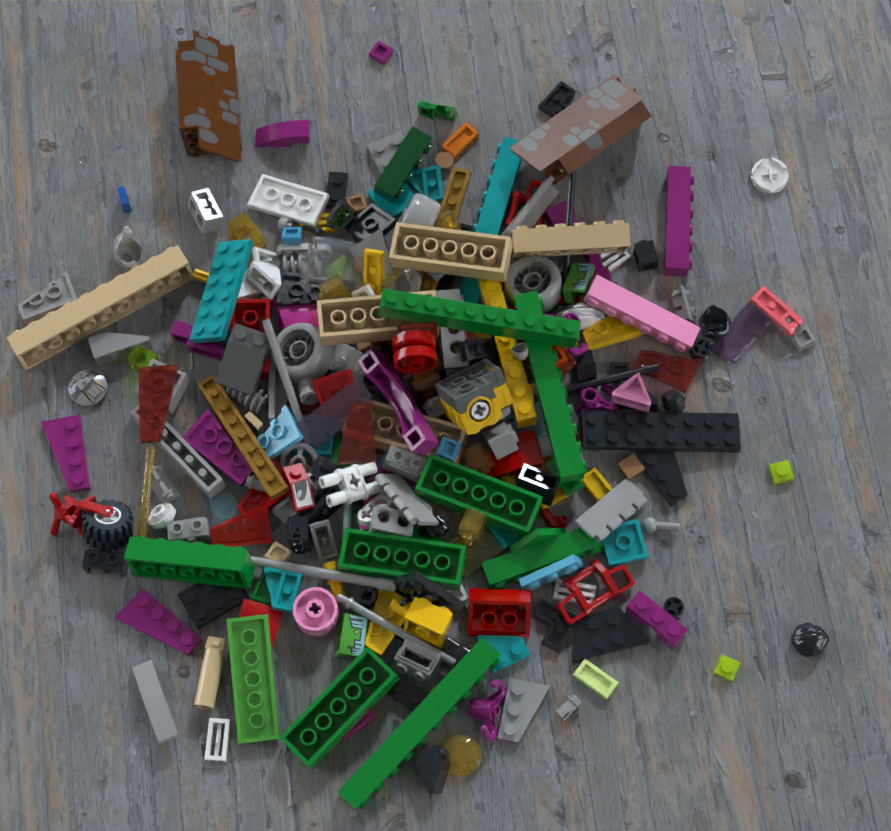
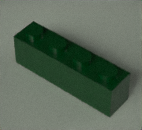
[374,126,432,203]

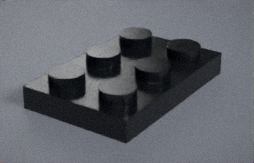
[393,571,465,612]
[177,583,250,629]

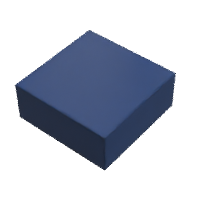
[117,186,132,213]

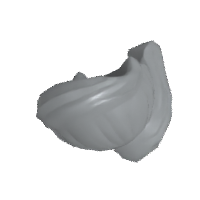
[113,226,143,271]

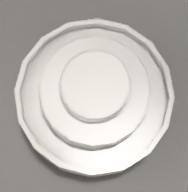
[148,503,176,529]

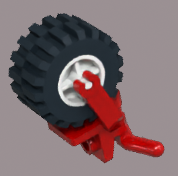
[49,492,133,551]

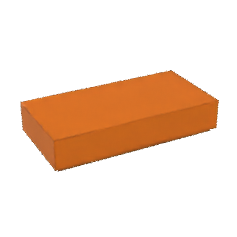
[441,122,479,160]

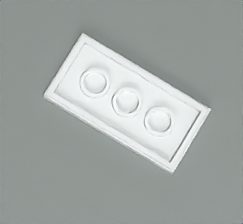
[247,174,330,228]

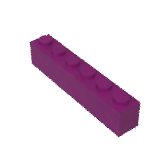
[664,166,694,277]

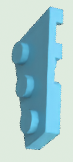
[257,404,304,460]
[519,554,586,590]

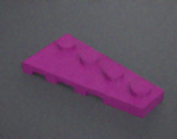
[183,409,254,487]
[41,414,91,493]
[115,588,202,656]

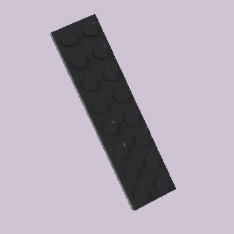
[581,410,741,453]

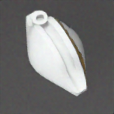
[555,302,605,331]

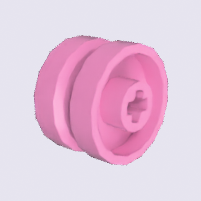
[293,587,340,638]

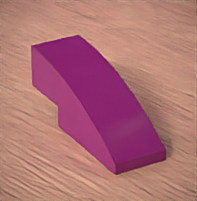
[255,120,311,147]
[170,320,225,360]

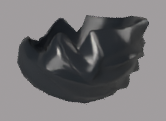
[698,305,731,340]
[791,623,829,657]

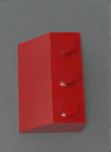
[468,588,531,638]

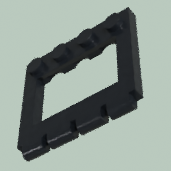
[380,623,470,711]

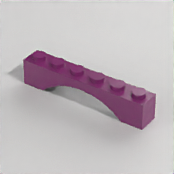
[545,200,618,309]
[358,348,439,455]

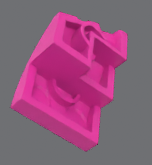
[271,296,319,331]

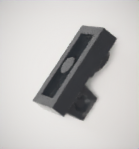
[302,489,343,524]

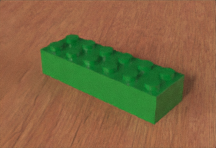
[415,453,543,538]
[338,528,467,591]
[124,536,255,589]
[279,646,400,770]

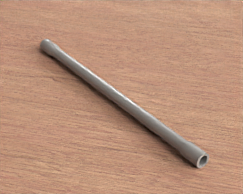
[251,556,397,592]

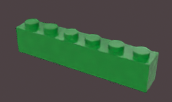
[481,528,604,589]

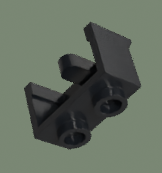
[82,549,128,577]

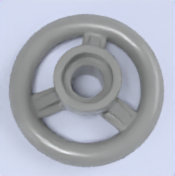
[280,442,318,474]

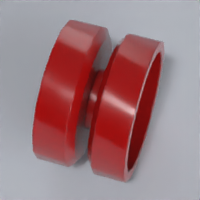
[392,329,437,374]

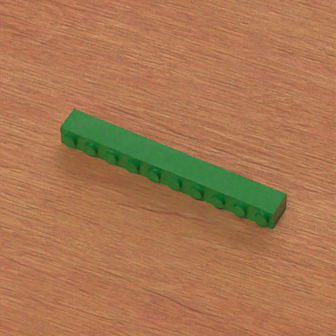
[378,288,580,349]
[514,291,587,484]
[338,637,501,810]

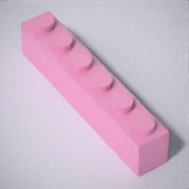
[583,275,700,353]

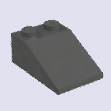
[215,323,272,396]

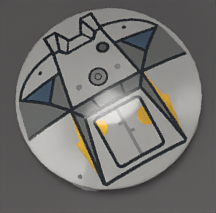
[68,369,108,407]

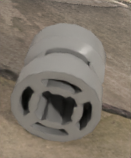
[298,377,319,405]

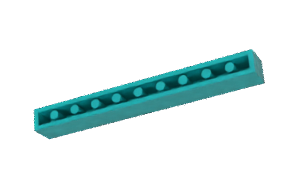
[459,137,522,304]

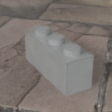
[483,419,519,460]

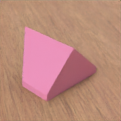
[611,372,651,413]

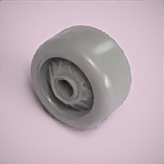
[392,193,441,239]
[504,255,563,314]
[271,323,333,384]

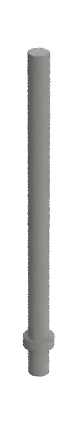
[262,319,311,444]
[335,593,456,667]

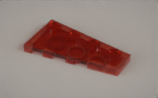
[139,364,179,444]

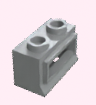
[382,444,428,483]
[167,517,211,542]
[394,638,442,684]

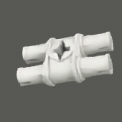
[319,462,384,507]

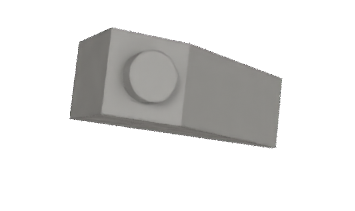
[88,332,153,366]

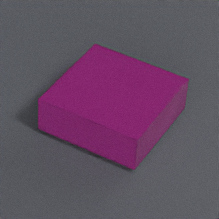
[368,41,394,65]

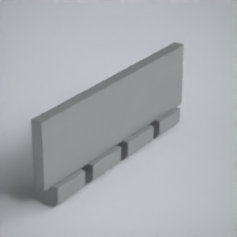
[375,473,439,525]
[575,478,647,542]

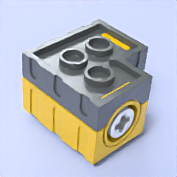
[434,358,513,435]

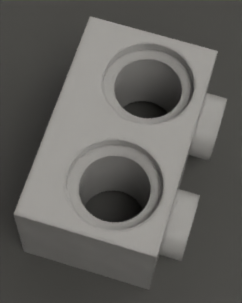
[188,188,223,234]
[369,504,414,537]

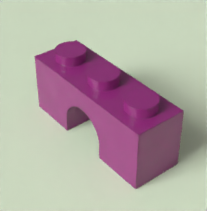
[625,591,688,650]

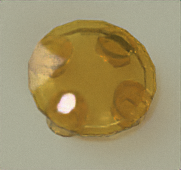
[443,735,482,776]

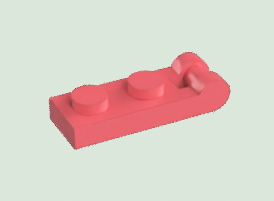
[750,286,804,336]

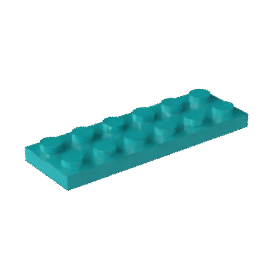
[189,239,254,344]

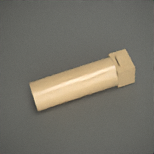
[193,636,228,710]

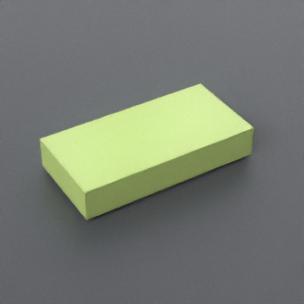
[573,659,619,700]

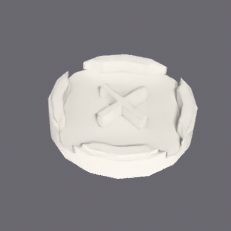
[751,158,789,194]

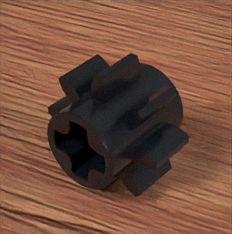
[425,513,450,539]

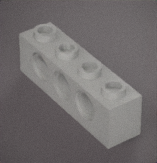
[436,289,470,371]

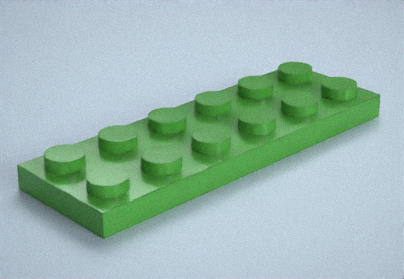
[226,614,280,744]

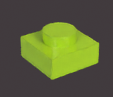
[768,460,794,485]
[713,654,740,683]

